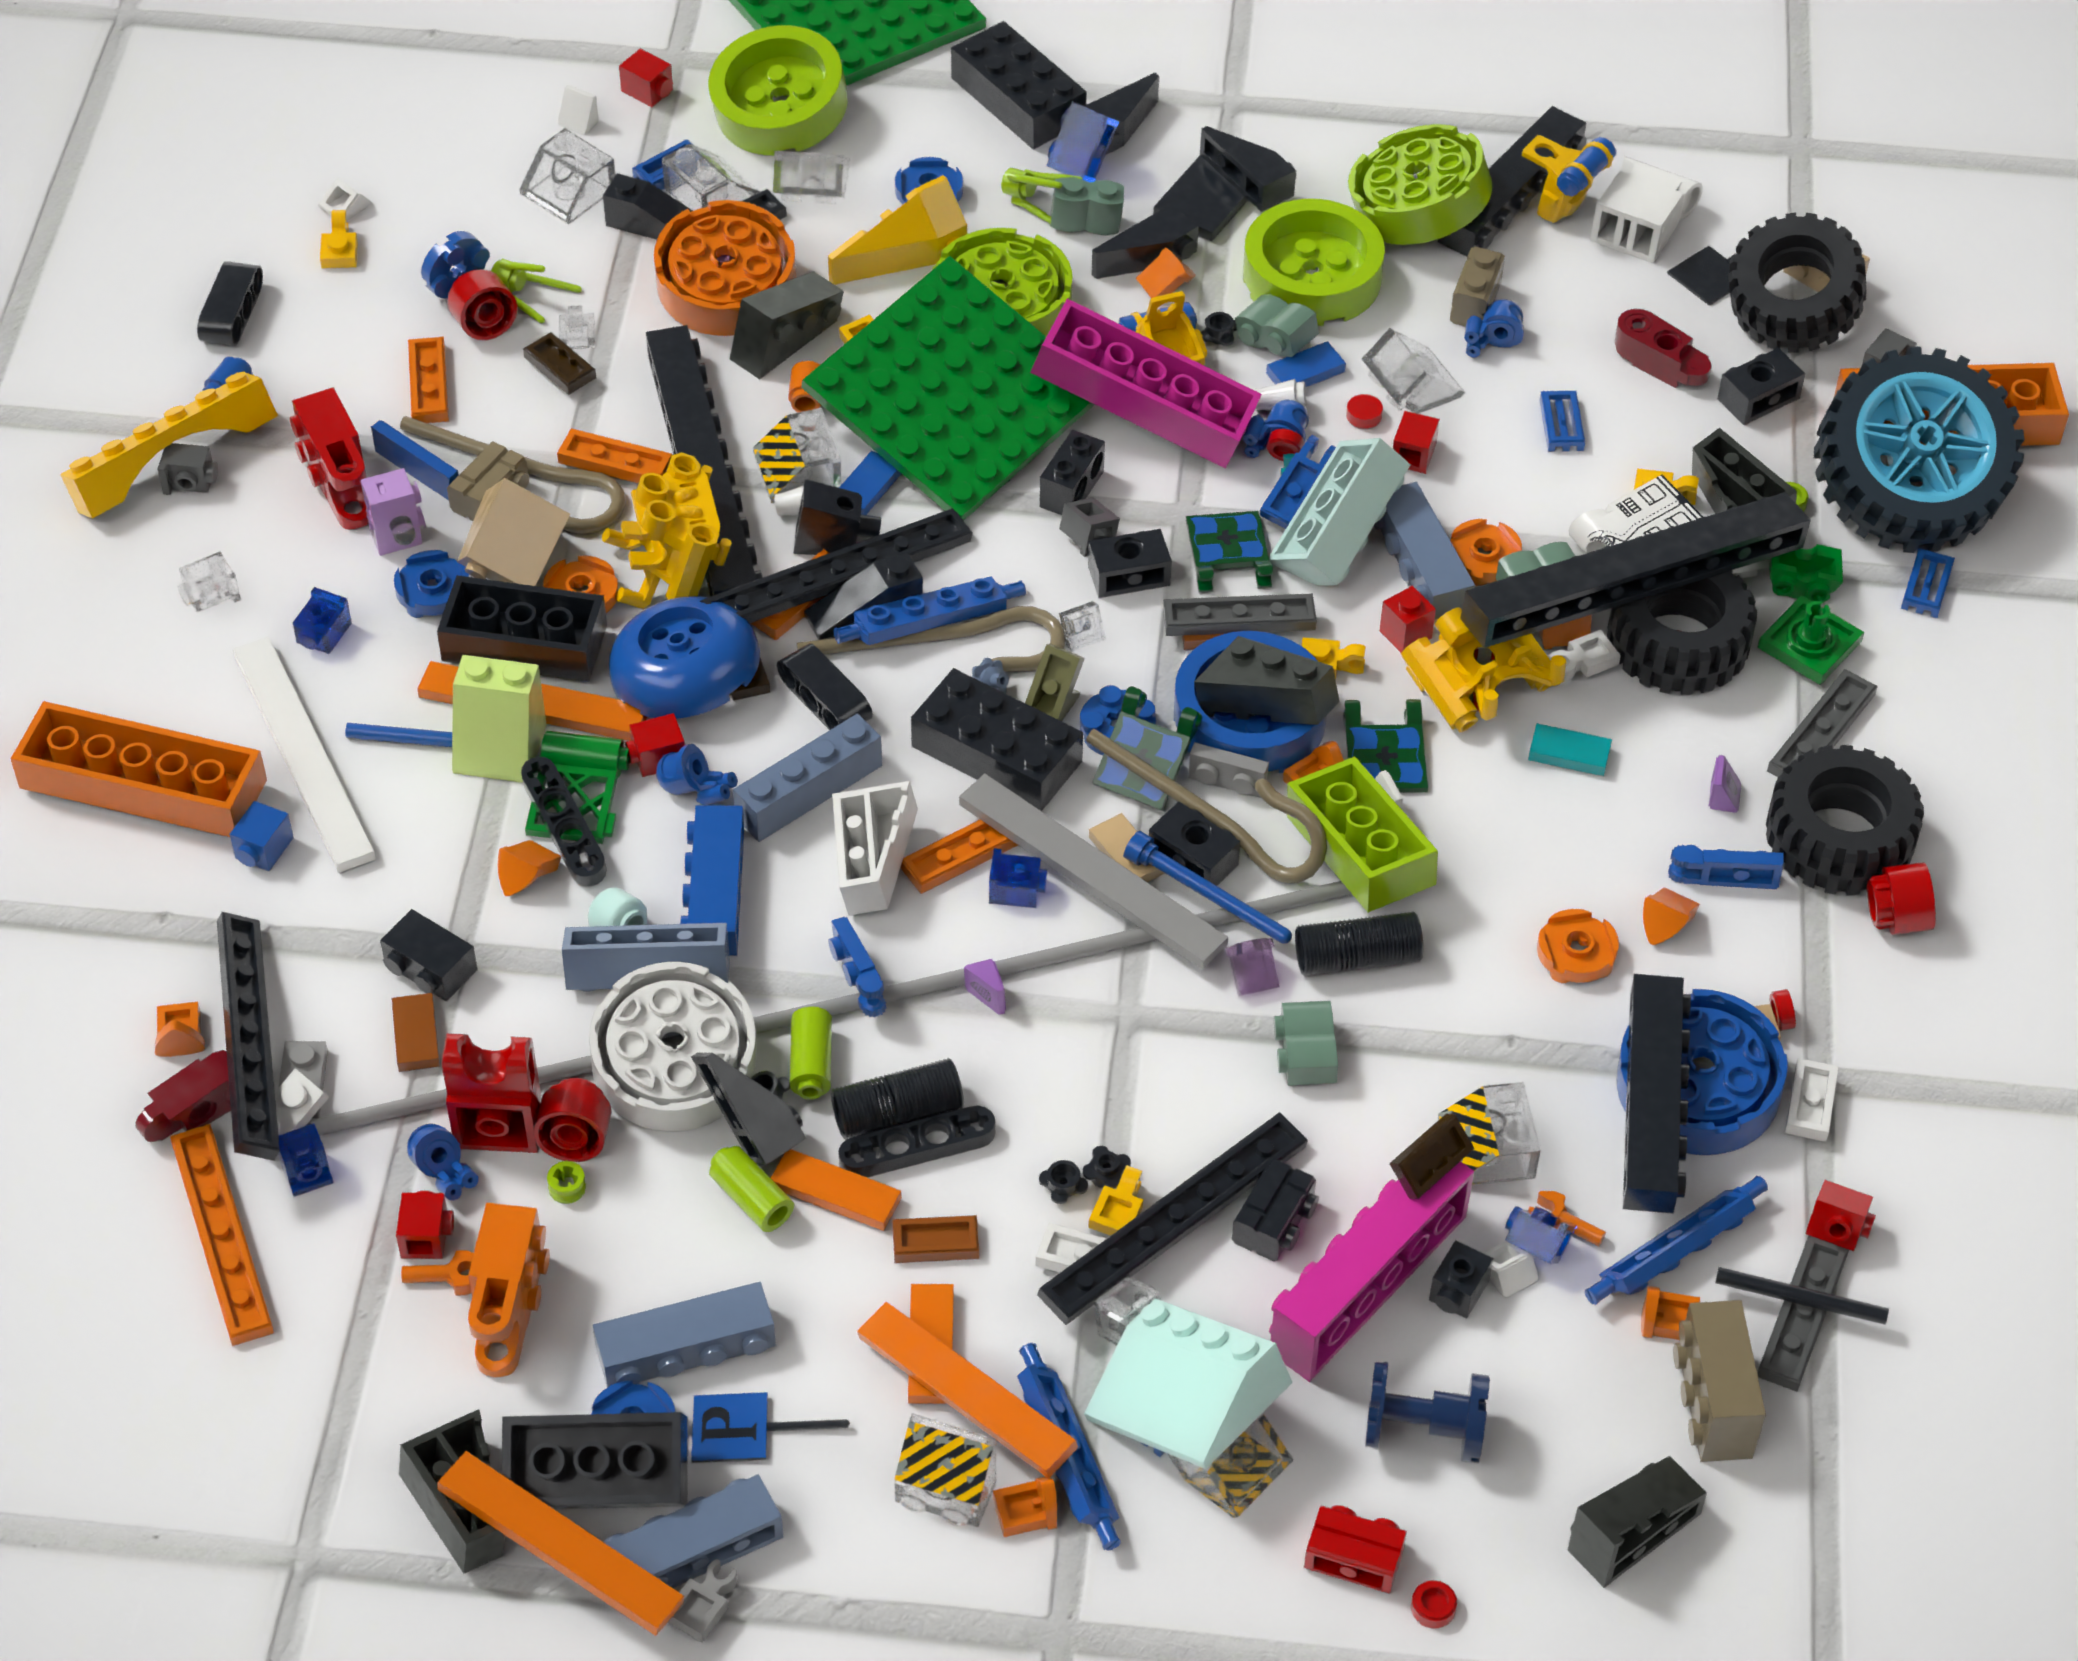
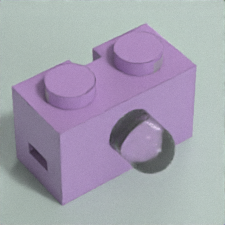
[361,468,426,556]

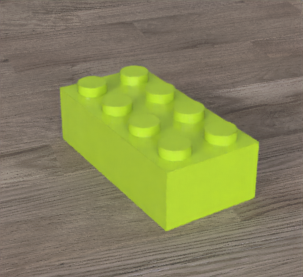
[1287,756,1438,913]

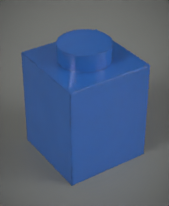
[229,801,294,871]

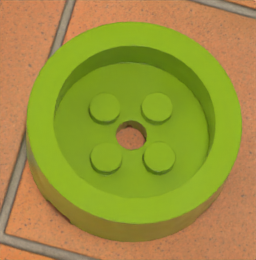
[708,25,848,156]
[1348,124,1493,245]
[1243,199,1385,326]
[932,228,1073,337]

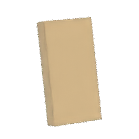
[1089,813,1165,882]

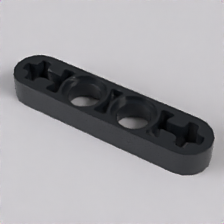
[521,756,607,886]
[838,1105,995,1177]

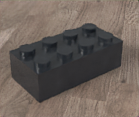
[951,21,1087,150]
[437,575,607,682]
[911,668,1083,811]
[502,1412,688,1509]

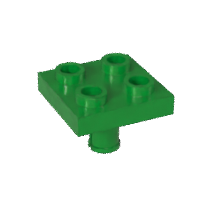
[1757,595,1864,685]

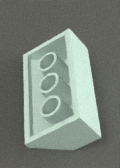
[1269,438,1410,586]

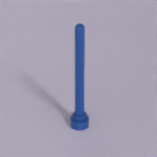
[1123,831,1292,944]

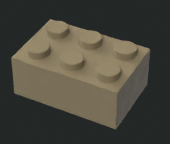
[1673,1300,1766,1462]

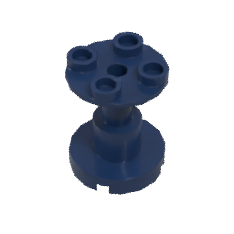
[1365,1361,1490,1464]

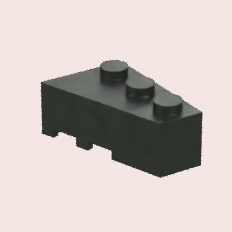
[729,271,844,380]
[1692,427,1797,514]
[1194,636,1340,725]
[399,1409,505,1574]
[1567,1456,1707,1588]

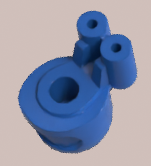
[1464,299,1524,358]
[1243,400,1309,458]
[656,744,738,805]
[407,1124,479,1201]

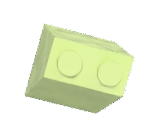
[452,655,547,783]

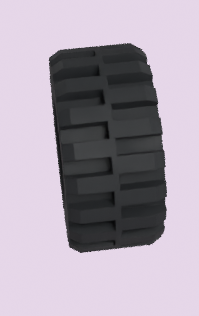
[1728,212,1867,353]
[1607,570,1757,695]
[1766,745,1924,896]

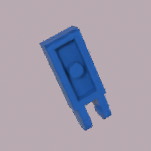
[1260,435,1336,529]
[1668,844,1784,889]
[828,917,887,1018]

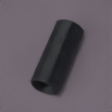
[1295,911,1424,977]
[831,1058,964,1140]

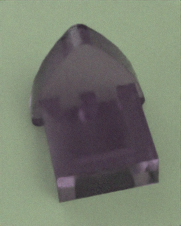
[1226,938,1280,996]

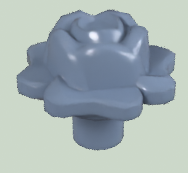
[972,657,1009,694]

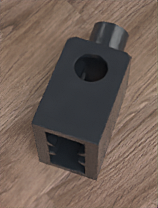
[793,479,881,555]

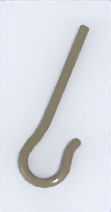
[400,416,626,534]
[797,606,1065,672]
[1086,729,1327,883]

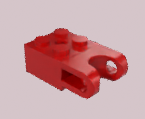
[289,387,368,530]
[442,1033,542,1153]

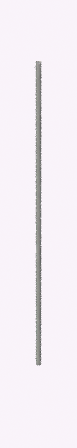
[309,881,1352,1137]

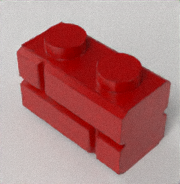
[1304,1505,1407,1594]

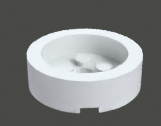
[589,962,756,1132]

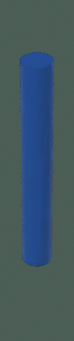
[345,723,452,747]

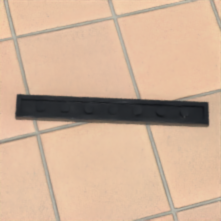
[700,509,973,623]
[217,912,280,1161]
[1037,1112,1308,1325]

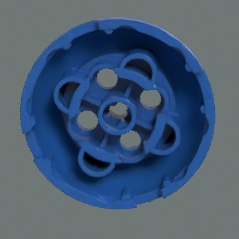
[609,596,760,719]

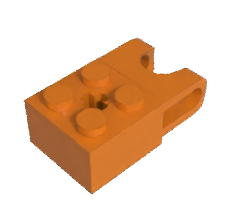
[468,1202,550,1377]

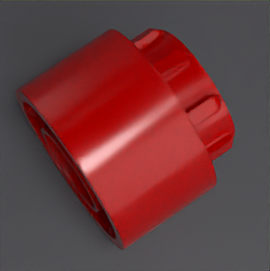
[447,269,518,340]
[1867,862,1936,935]
[533,1078,612,1162]

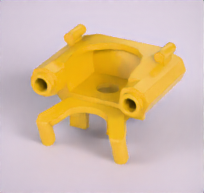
[602,453,732,609]
[1401,607,1566,733]

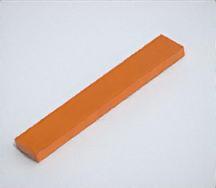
[417,661,647,741]
[170,1124,274,1346]
[857,1301,1078,1479]
[437,1451,684,1636]

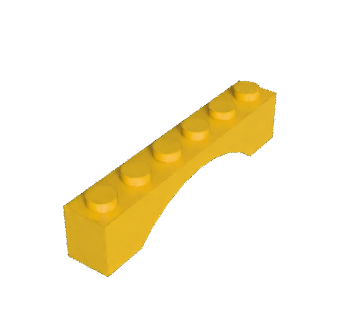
[60,372,278,519]

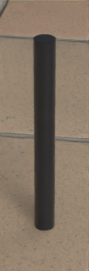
[1715,1267,1889,1325]

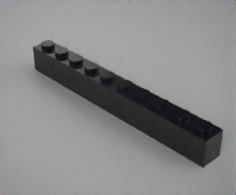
[645,325,763,597]
[1460,492,1811,648]

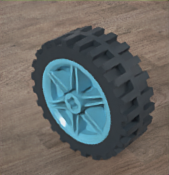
[1814,346,2025,553]

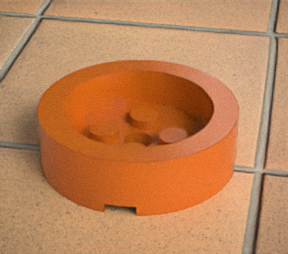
[654,200,796,336]

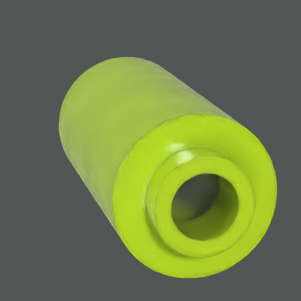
[790,1007,832,1100]
[709,1146,794,1232]

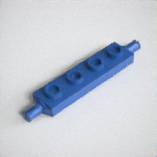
[834,576,1026,645]
[1584,1175,1768,1305]
[1017,1343,1121,1551]

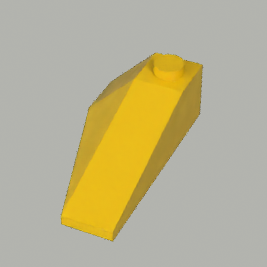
[828,175,967,285]

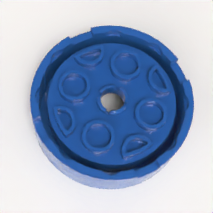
[1173,631,1327,774]
[1616,989,1788,1155]

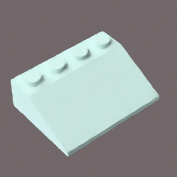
[1084,1298,1293,1469]

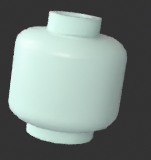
[588,887,647,926]

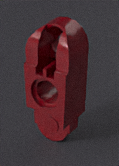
[1615,308,1712,388]
[135,1050,231,1142]

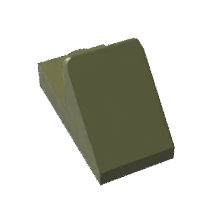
[1025,644,1085,721]

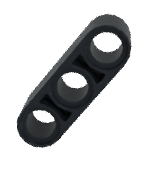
[197,261,263,346]
[776,643,873,730]

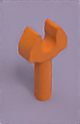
[1527,1191,1606,1247]
[401,1250,474,1296]

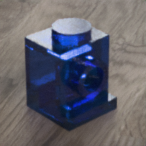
[292,587,352,654]
[989,848,1048,908]
[278,1123,334,1197]
[1505,1206,1577,1264]

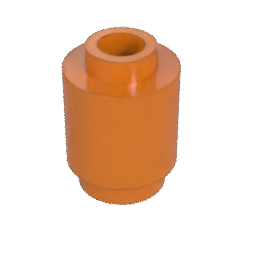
[788,361,821,415]

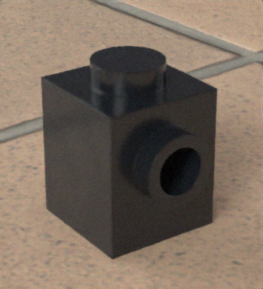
[1429,1240,1494,1319]

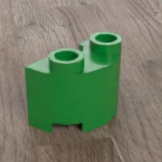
[1769,544,1843,603]

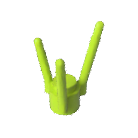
[1001,167,1083,224]
[491,258,582,323]

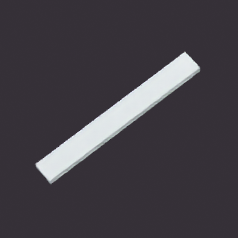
[233,636,376,873]

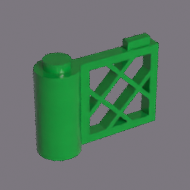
[525,731,630,844]

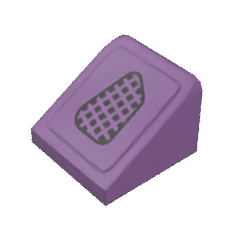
[1708,755,1741,813]
[964,959,1006,1015]

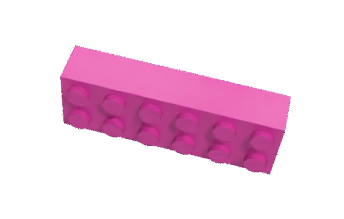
[1030,298,1262,469]
[1269,1161,1474,1382]

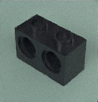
[1039,429,1105,515]

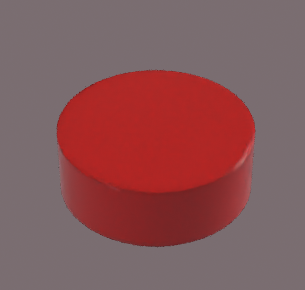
[1346,394,1383,429]
[1267,429,1305,461]
[1769,989,1796,1031]
[1411,1580,1457,1629]

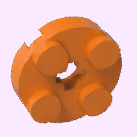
[1450,519,1522,587]
[543,555,619,613]
[1537,909,1619,983]

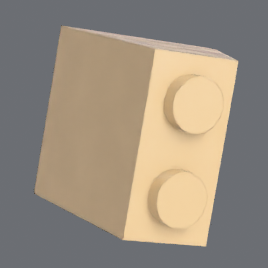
[457,478,570,586]

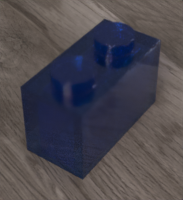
[1046,102,1119,182]

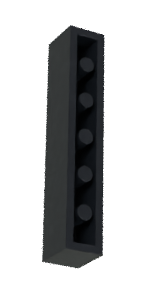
[1437,106,1587,257]
[1622,974,1691,1214]

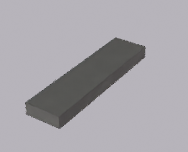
[1163,593,1317,636]
[1767,669,1878,777]
[1757,1235,1849,1392]

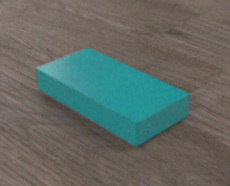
[1528,723,1612,776]

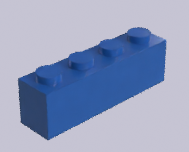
[680,805,745,956]

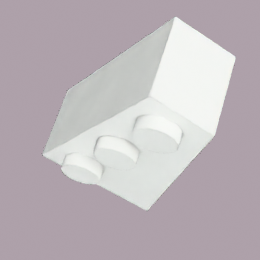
[832,781,918,916]

